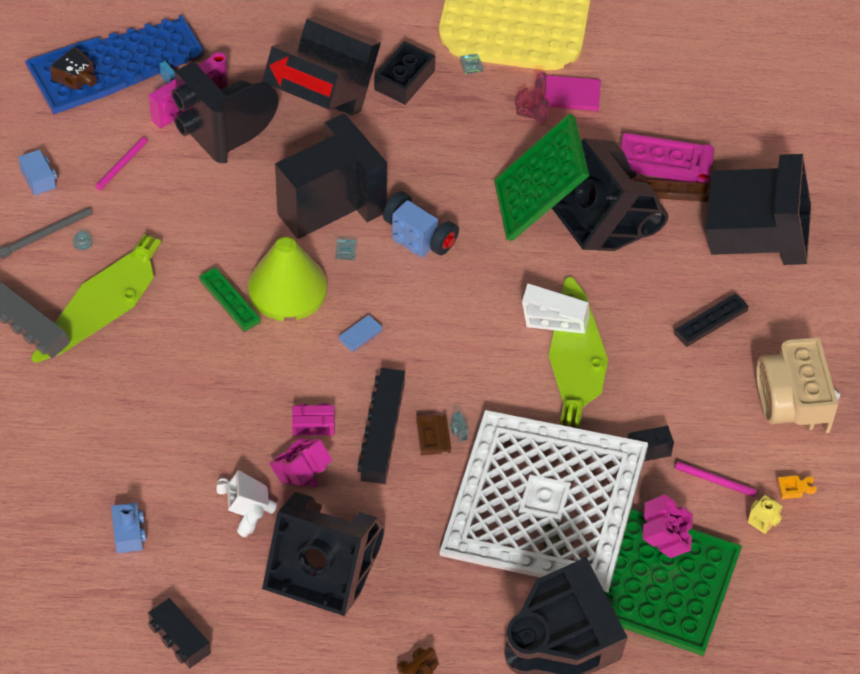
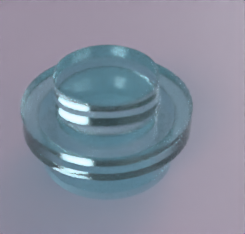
[72,232,92,250]

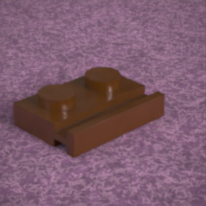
[416,414,451,456]

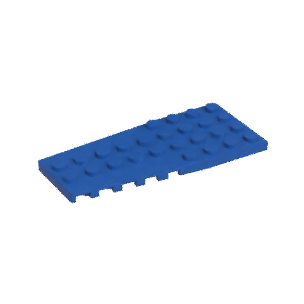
[25,15,204,115]

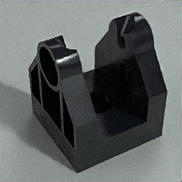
[552,138,669,251]
[262,491,385,616]
[505,557,628,674]

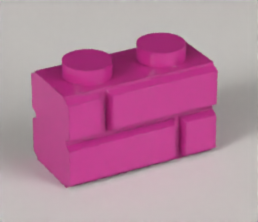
[292,403,334,436]

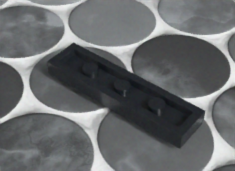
[674,293,749,347]

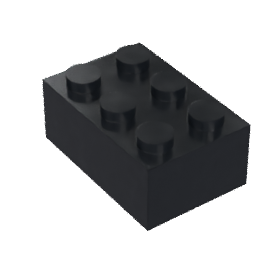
[374,41,435,105]

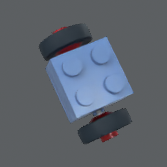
[383,191,459,258]

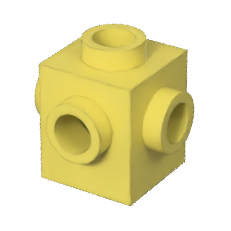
[748,495,783,534]

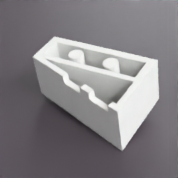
[522,284,590,334]

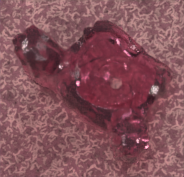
[515,72,549,125]

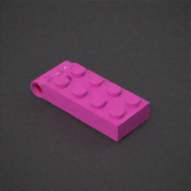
[149,52,228,129]
[621,133,715,183]

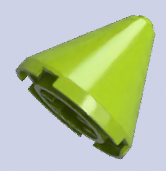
[248,237,327,321]

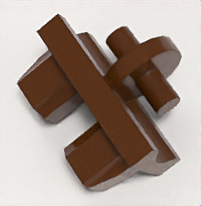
[397,647,439,674]

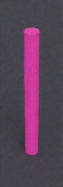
[95,137,148,190]
[675,461,757,497]

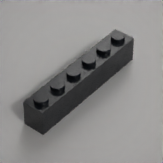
[357,368,405,484]

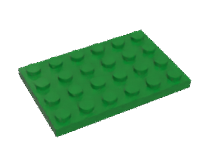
[494,113,589,241]

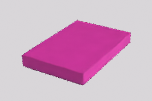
[543,75,601,111]

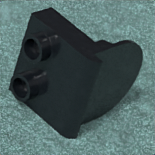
[171,62,279,163]

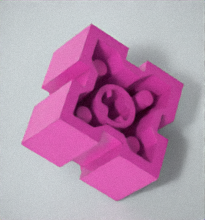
[269,438,332,487]
[642,495,693,558]

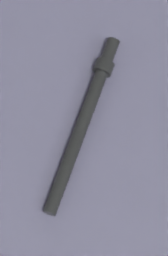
[0,207,92,259]

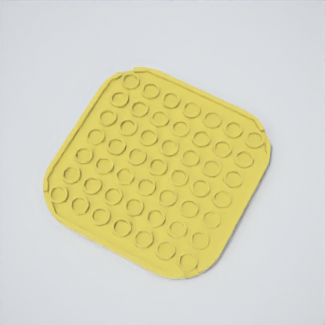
[439,0,590,70]

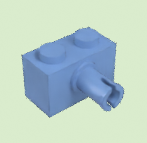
[111,502,146,553]

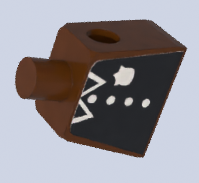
[50,47,97,90]

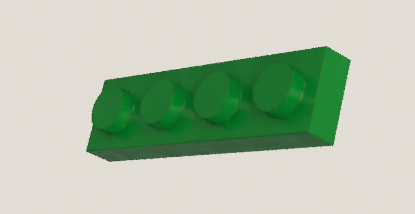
[199,267,260,332]

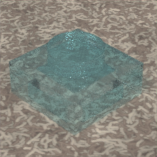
[460,53,483,75]
[335,239,357,260]
[450,412,468,442]

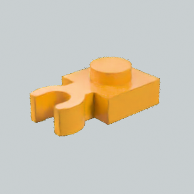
[777,475,817,499]

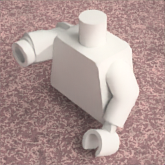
[217,470,277,537]

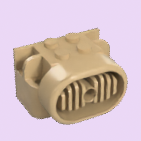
[756,337,838,433]

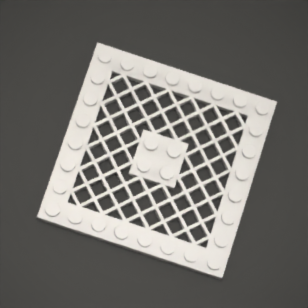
[440,410,648,592]

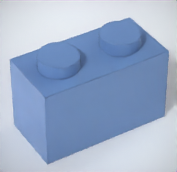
[18,149,57,196]

